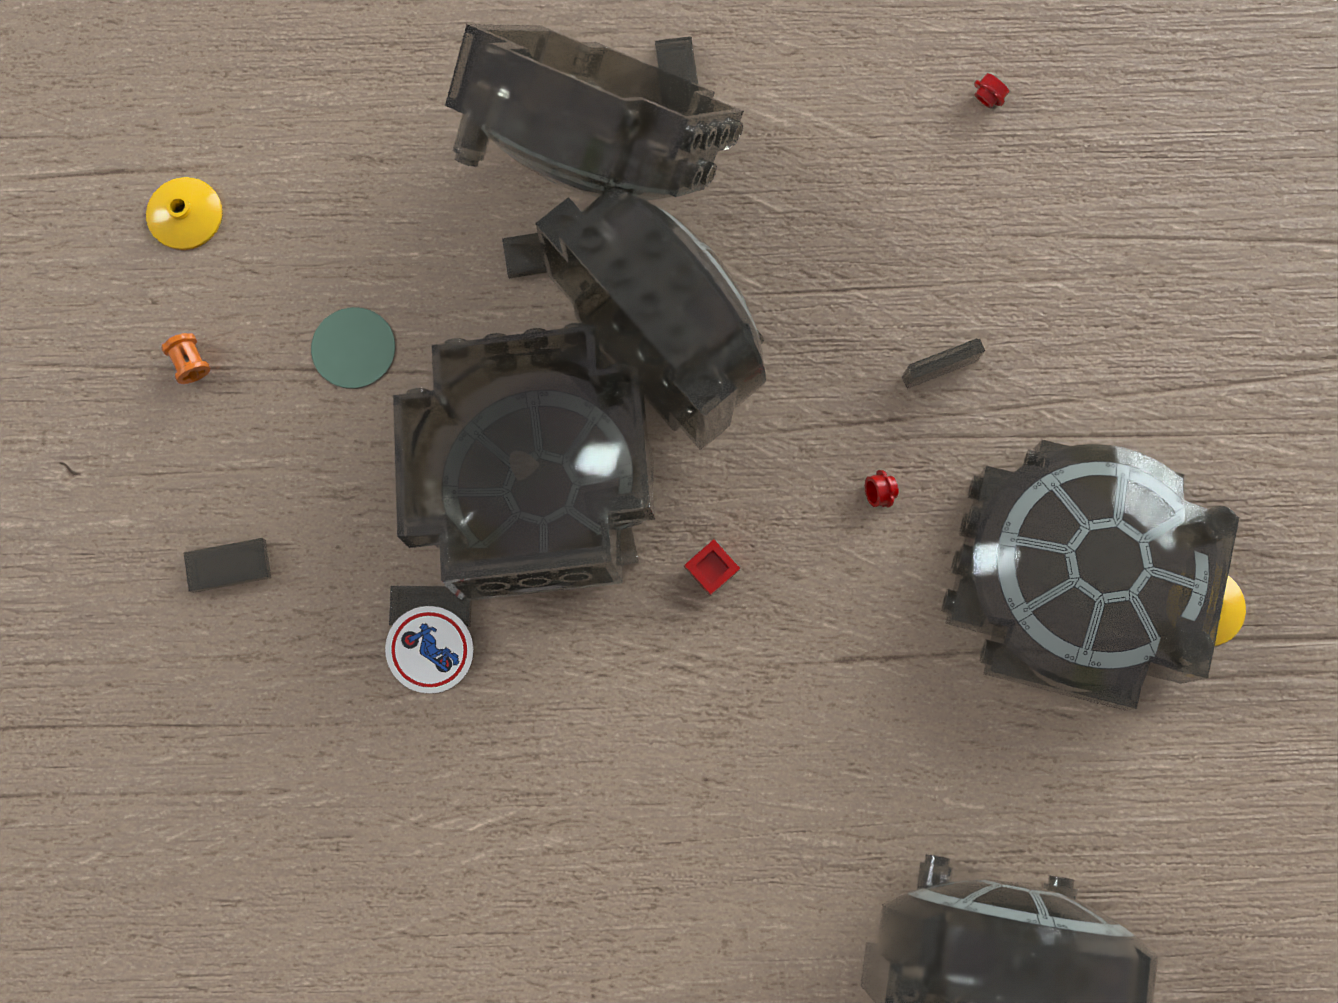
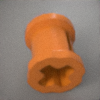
[161,333,211,384]

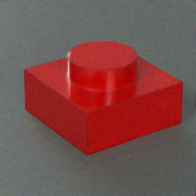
[684,539,740,596]

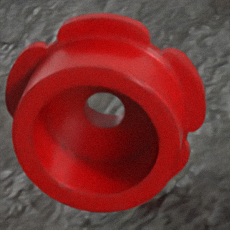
[974,73,1009,108]
[864,470,899,508]

